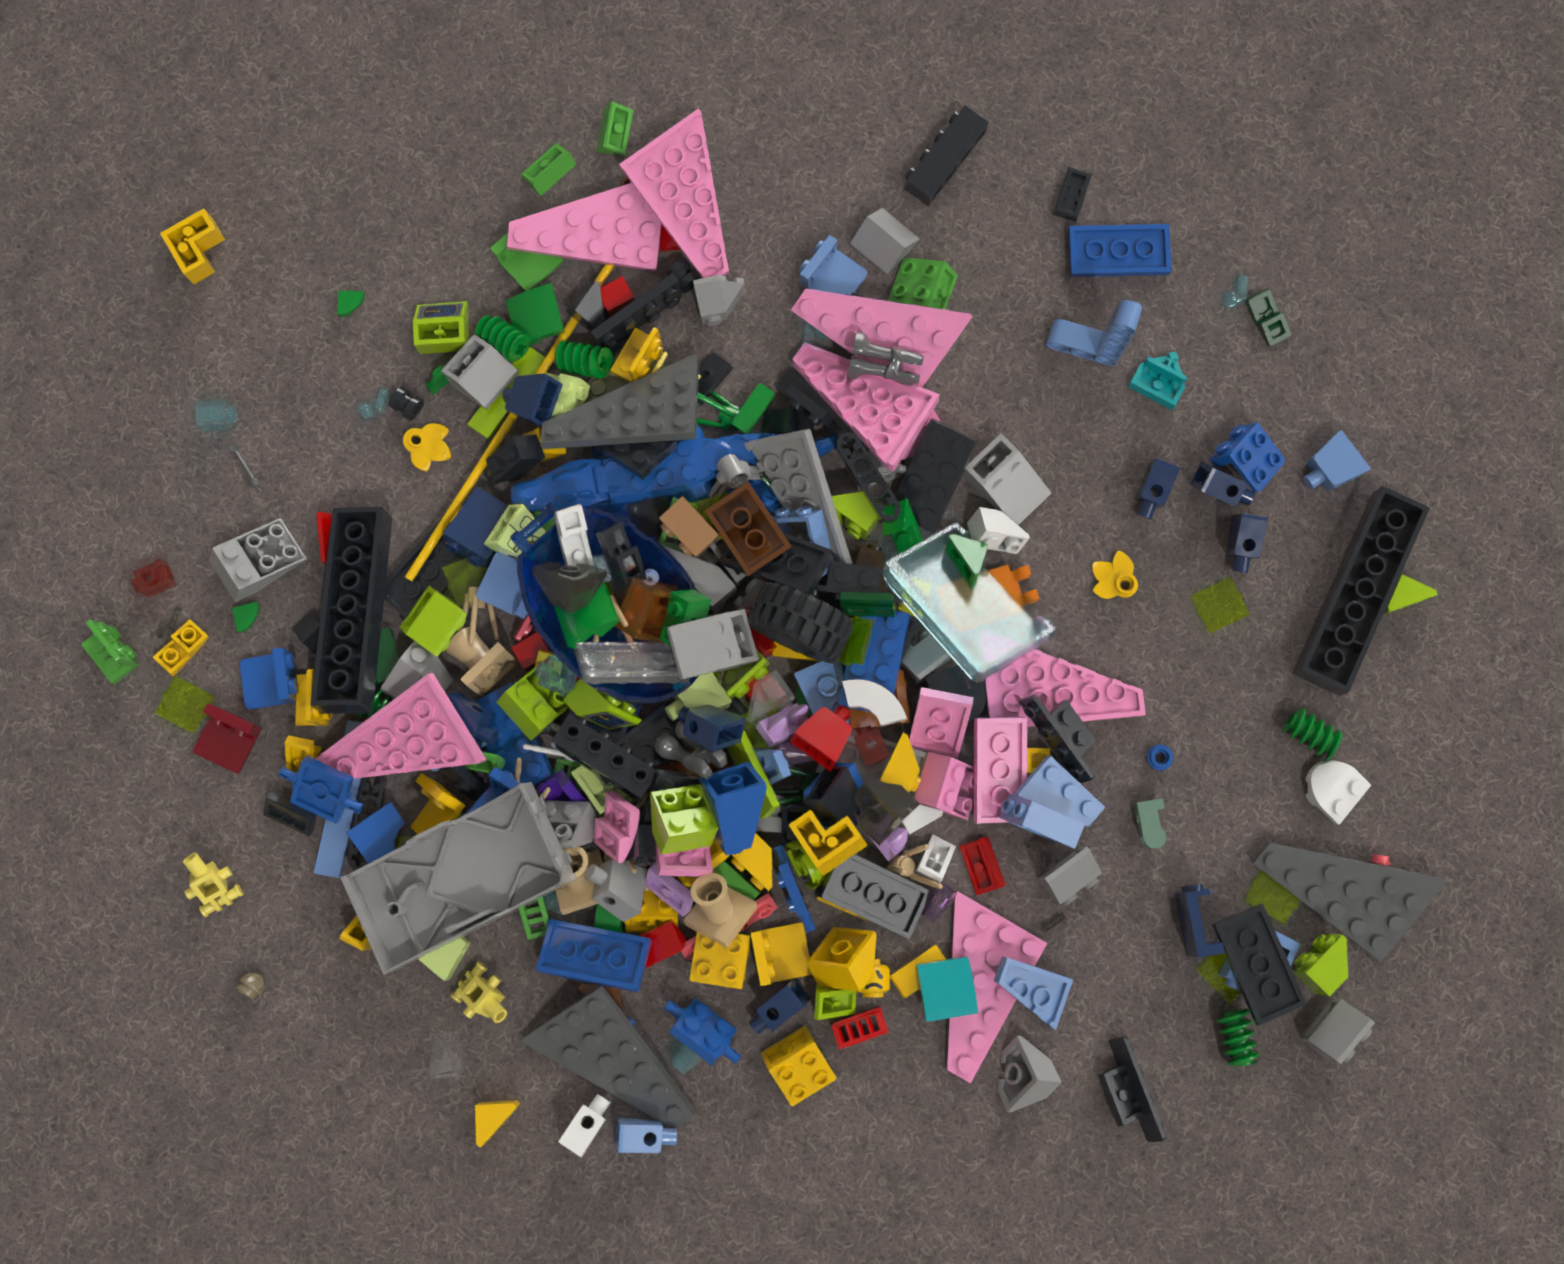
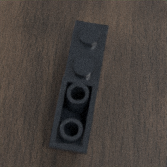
[596,522,650,629]

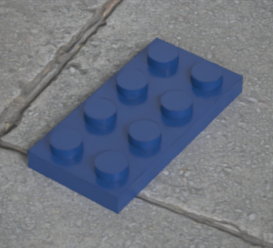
[1068,224,1172,277]
[838,611,910,713]
[475,682,554,787]
[536,919,652,993]

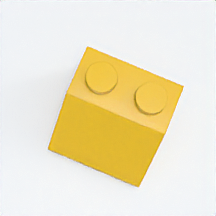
[807,927,877,992]

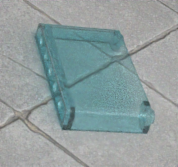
[883,522,1056,683]

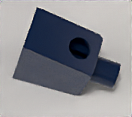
[503,374,563,428]
[1136,458,1181,520]
[1190,461,1255,506]
[1227,513,1268,573]
[447,692,499,748]
[678,705,746,752]
[749,978,810,1034]

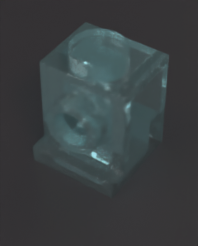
[535,654,580,697]

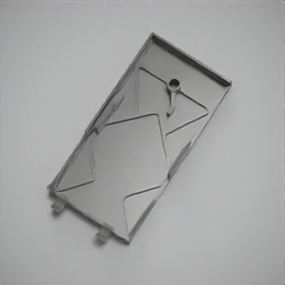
[340,782,576,975]

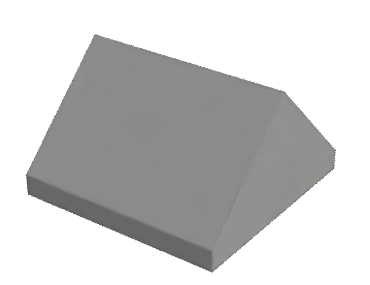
[850,208,920,276]

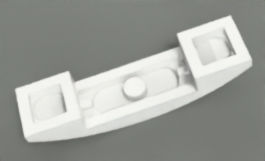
[555,504,601,593]

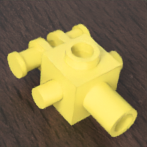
[183,853,244,917]
[451,961,507,1023]

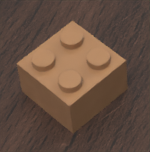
[659,496,720,557]

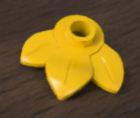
[403,423,451,472]
[1092,551,1138,599]

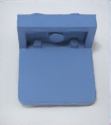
[799,235,867,295]
[476,552,548,619]

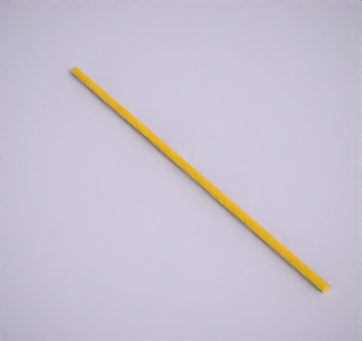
[405,264,614,582]

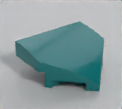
[1128,351,1187,410]

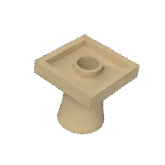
[446,626,519,697]
[555,847,604,915]
[683,873,758,948]

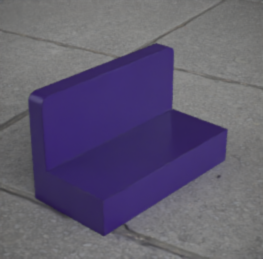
[537,769,597,814]

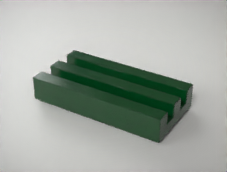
[840,592,896,617]

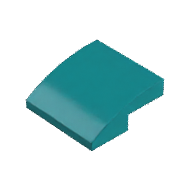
[916,956,978,1022]

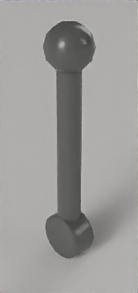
[228,443,260,487]

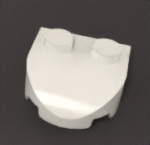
[1305,760,1371,825]

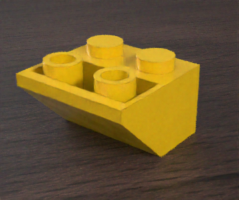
[731,833,772,891]

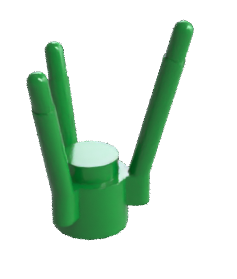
[697,391,740,431]

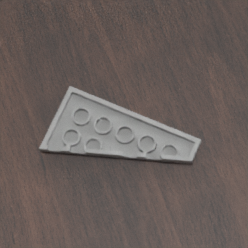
[744,429,852,578]

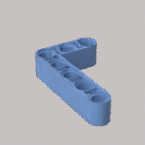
[1046,300,1142,366]

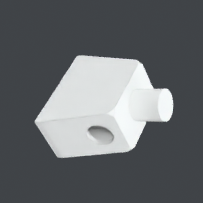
[559,1094,610,1157]

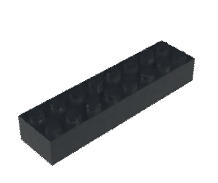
[1292,486,1430,696]
[310,507,393,714]

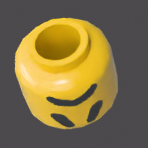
[860,959,890,997]

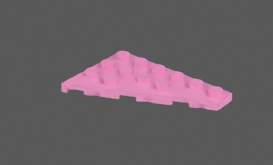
[619,109,729,278]
[506,183,661,271]
[791,289,973,387]
[792,342,939,472]
[979,630,1146,727]
[315,673,487,779]
[947,891,1047,1083]

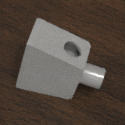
[585,859,647,922]

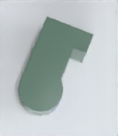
[1133,798,1166,849]

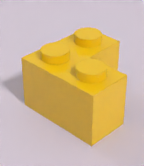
[160,208,225,284]
[789,810,868,876]

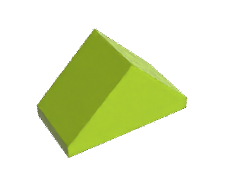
[1383,574,1438,615]
[814,984,857,1020]

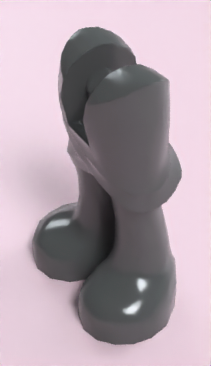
[847,331,924,386]
[655,721,727,779]

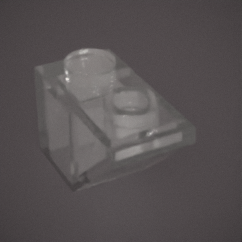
[747,669,795,727]

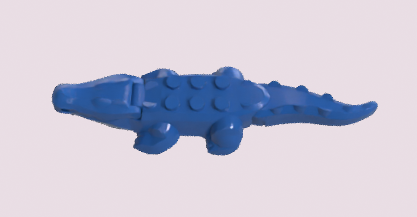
[511,424,839,533]

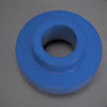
[1146,744,1173,771]

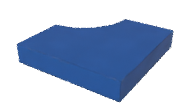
[346,802,405,864]

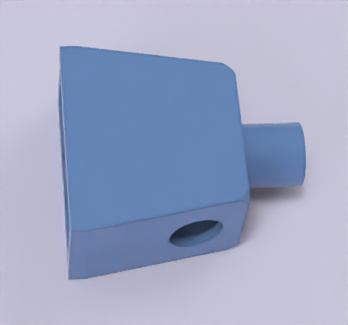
[1303,430,1371,491]
[615,1117,677,1153]

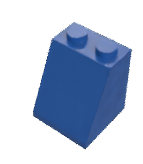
[699,762,767,856]

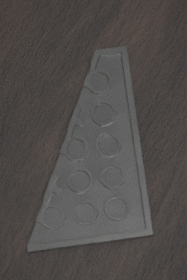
[541,354,699,449]
[1252,841,1447,962]
[521,985,697,1129]

